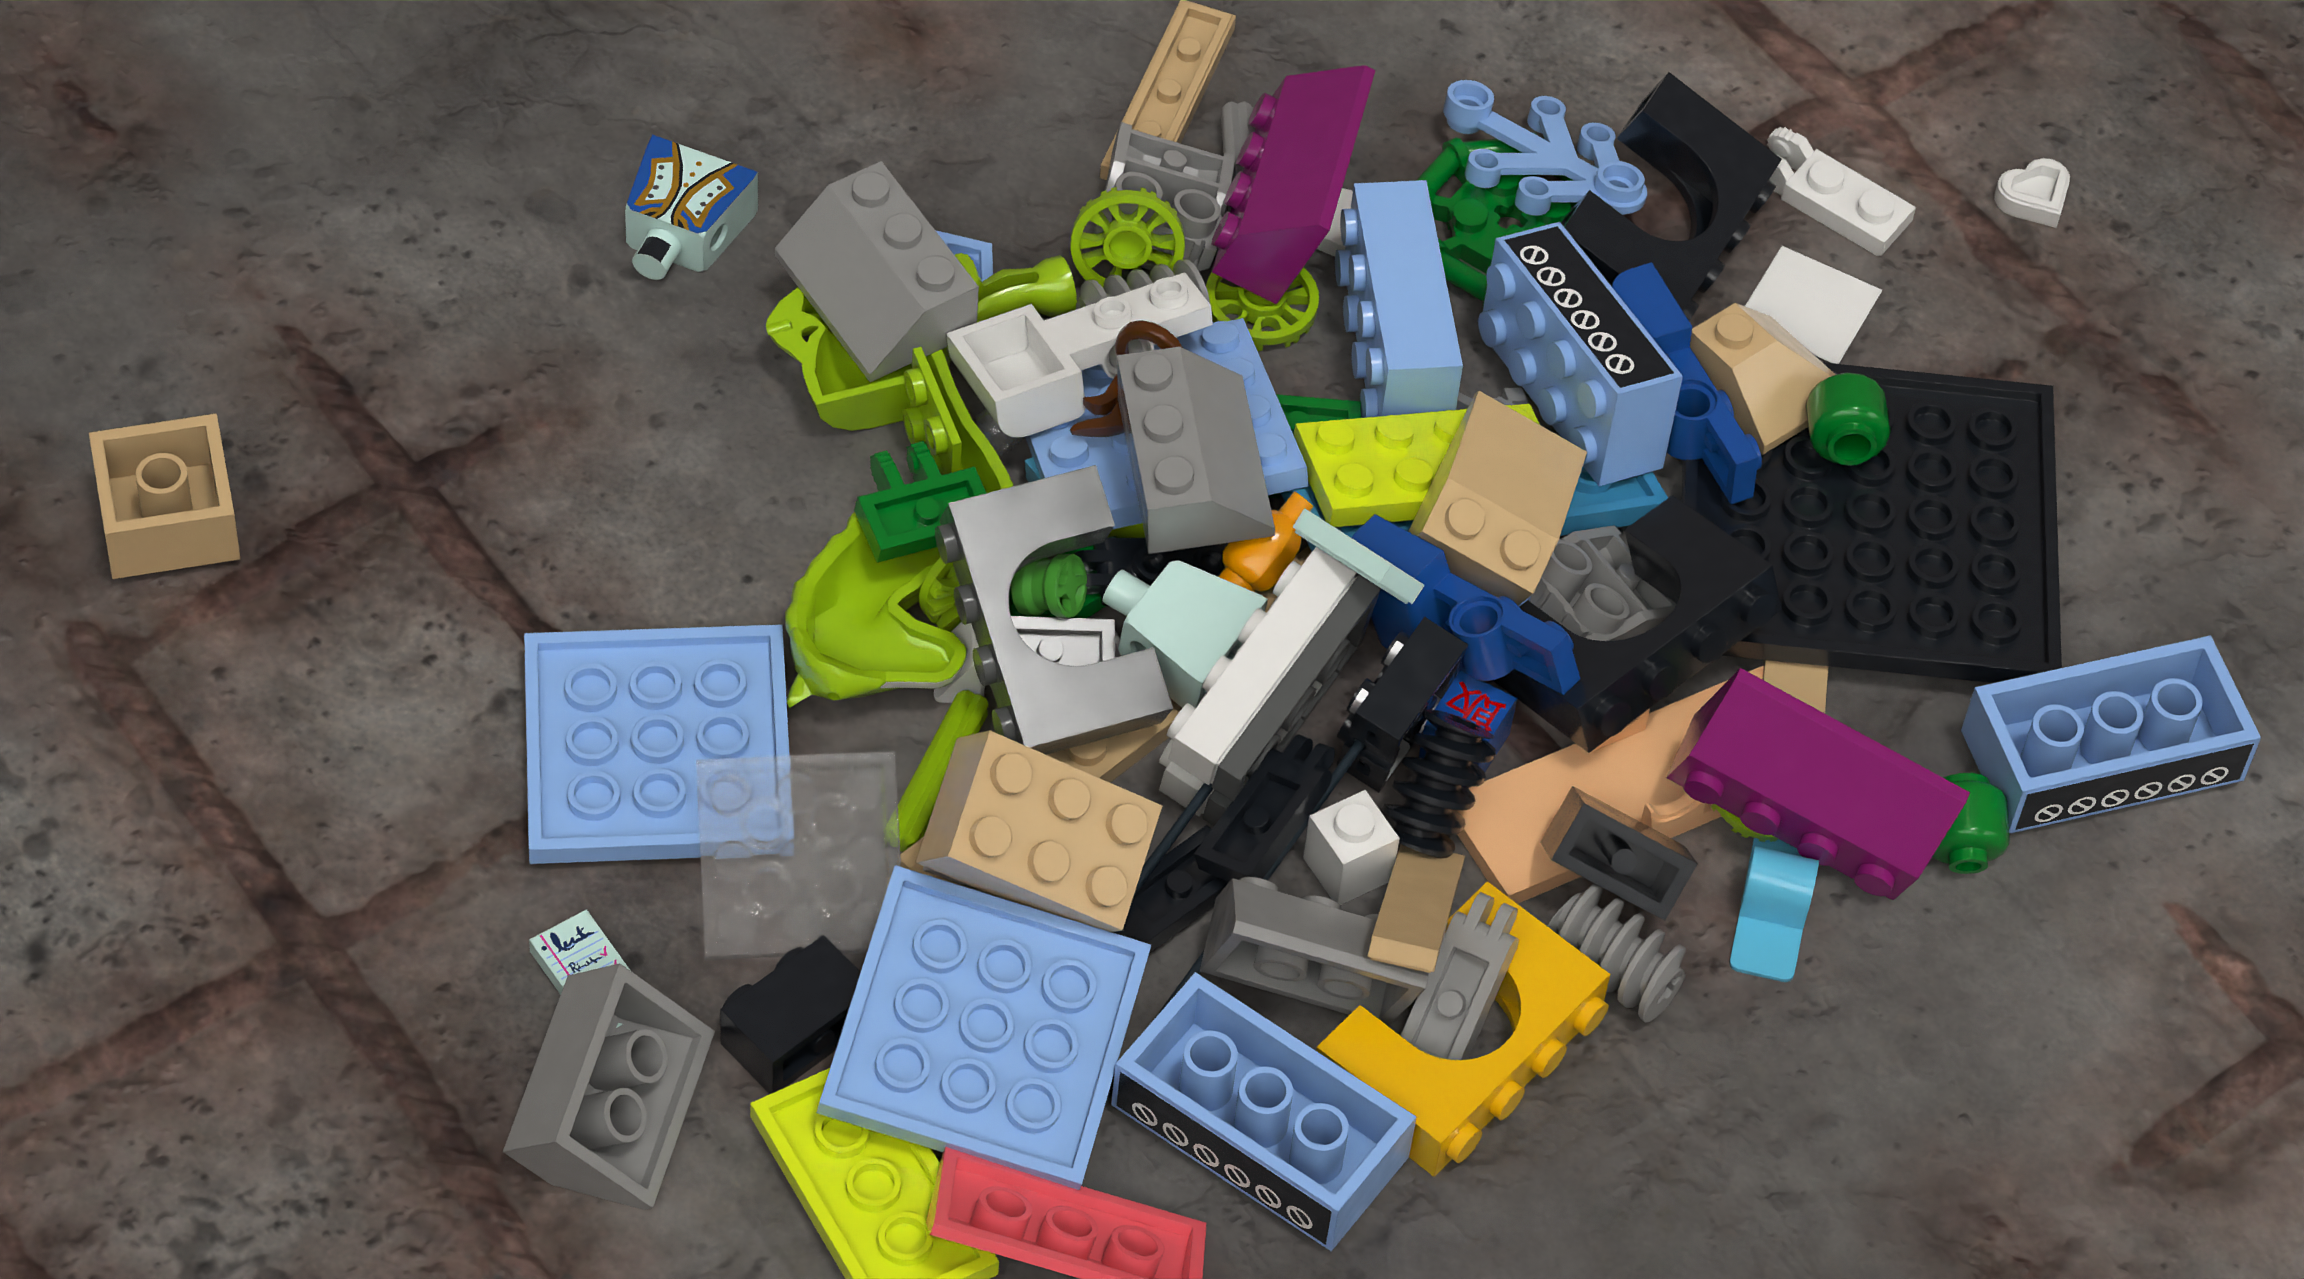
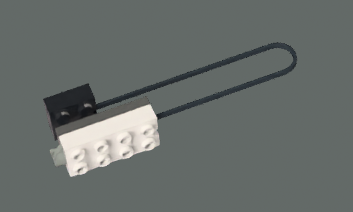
[1105,547,1468,1105]

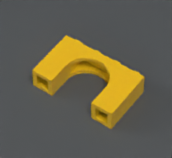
[1316,881,1611,1177]

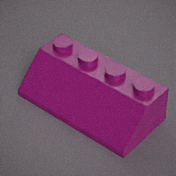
[1211,65,1376,304]
[1666,668,1970,900]

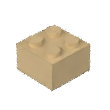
[89,414,240,579]

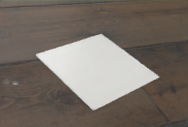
[1745,246,1882,364]

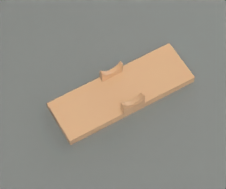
[1457,665,1764,904]

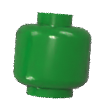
[1806,373,1891,466]
[1932,773,2010,874]

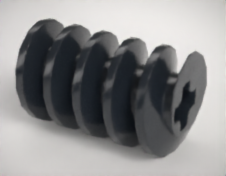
[1382,709,1496,858]

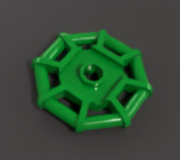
[1416,132,1578,307]

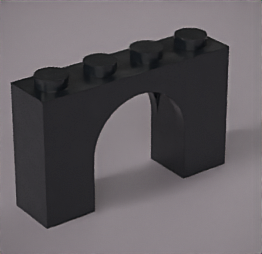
[1561,72,1782,321]
[1493,495,1782,753]

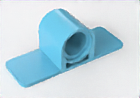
[1729,838,1819,982]

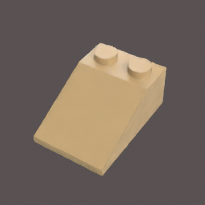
[1408,391,1587,605]

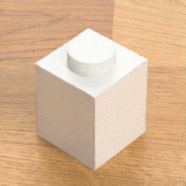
[1303,790,1400,905]

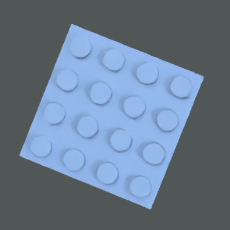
[1025,318,1308,529]
[524,625,794,864]
[816,865,1151,1190]

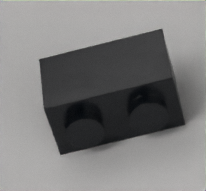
[1540,786,1698,920]
[720,934,861,1094]

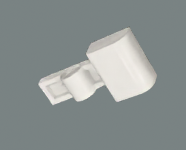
[946,272,1213,437]

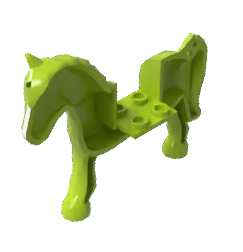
[766,253,1145,708]

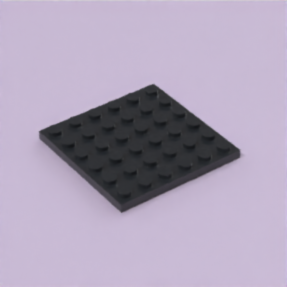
[1682,362,2062,683]

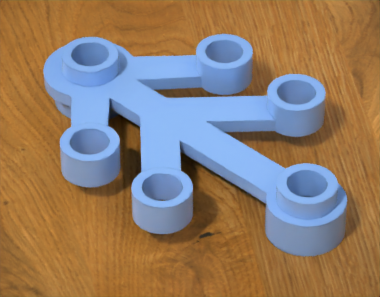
[1443,80,1647,216]

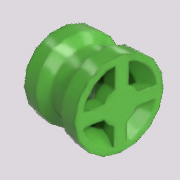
[1011,554,1087,618]

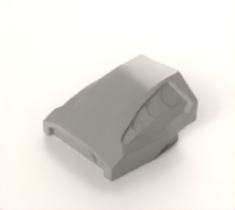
[1094,122,1236,271]
[1530,525,1676,641]

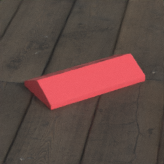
[926,1147,1207,1279]

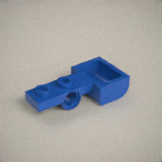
[1612,262,1762,504]
[1352,514,1581,695]

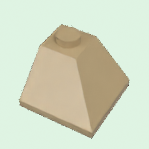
[1690,303,1836,455]

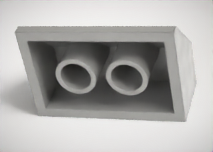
[775,161,979,382]
[1117,347,1275,554]
[1200,877,1428,1026]
[503,963,715,1210]

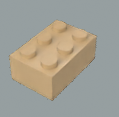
[915,730,1162,932]

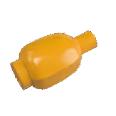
[1218,491,1314,592]

